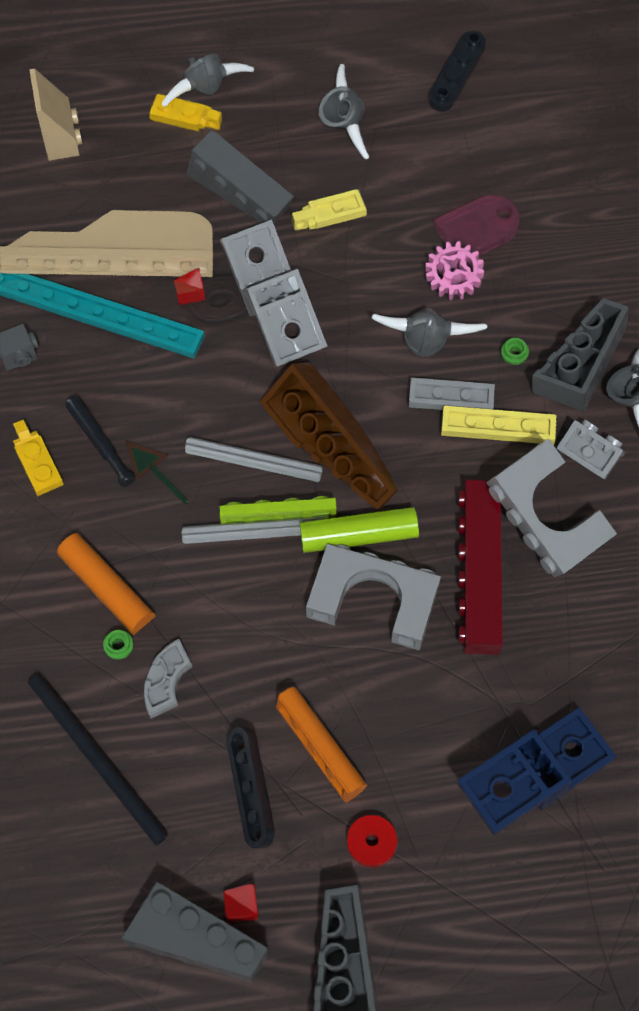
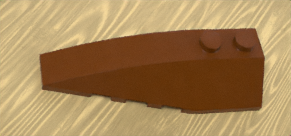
[260,362,398,510]

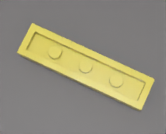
[441,406,556,445]

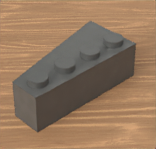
[186,130,294,224]
[532,298,629,412]
[122,882,269,983]
[314,885,379,1011]

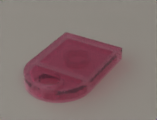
[433,195,520,255]

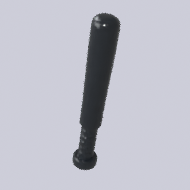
[65,395,135,487]

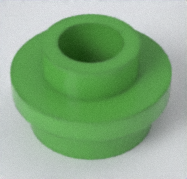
[501,338,529,365]
[103,630,134,660]

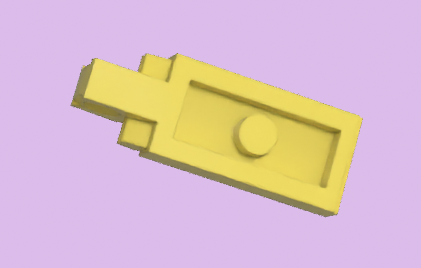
[292,189,367,230]

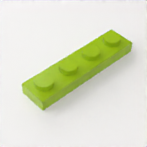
[219,496,336,524]

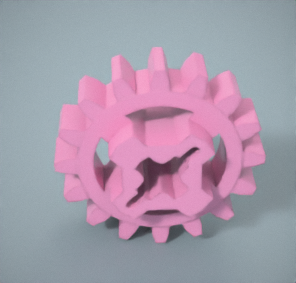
[426,241,484,300]

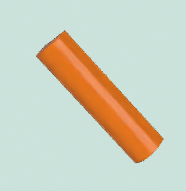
[57,533,156,635]
[276,687,367,803]

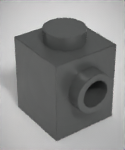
[0,324,39,371]

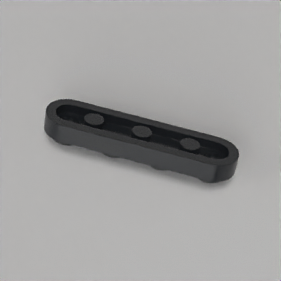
[429,31,486,112]
[227,727,275,848]

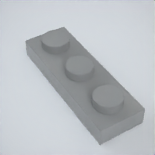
[409,378,495,410]

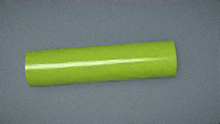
[299,507,419,553]

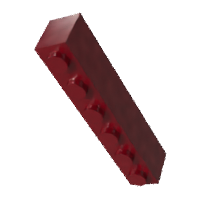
[458,480,503,655]

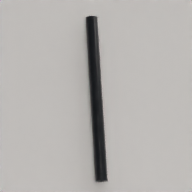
[28,674,168,846]

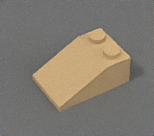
[29,68,82,160]

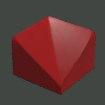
[174,268,205,305]
[223,884,259,924]

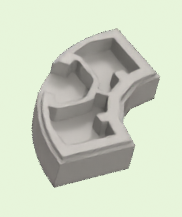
[144,639,192,719]

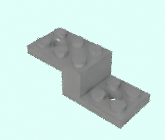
[220,220,327,367]

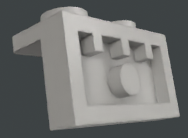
[556,419,625,480]

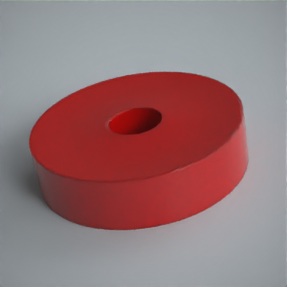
[347,815,397,868]

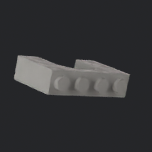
[486,438,617,577]
[306,544,441,651]

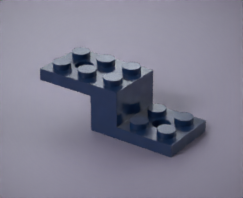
[457,707,617,835]

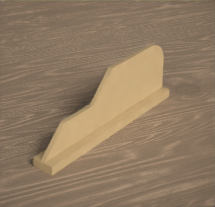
[0,210,213,277]

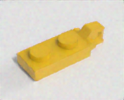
[149,94,222,131]
[13,420,64,496]

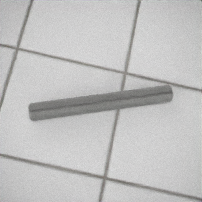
[185,437,323,482]
[181,517,324,544]

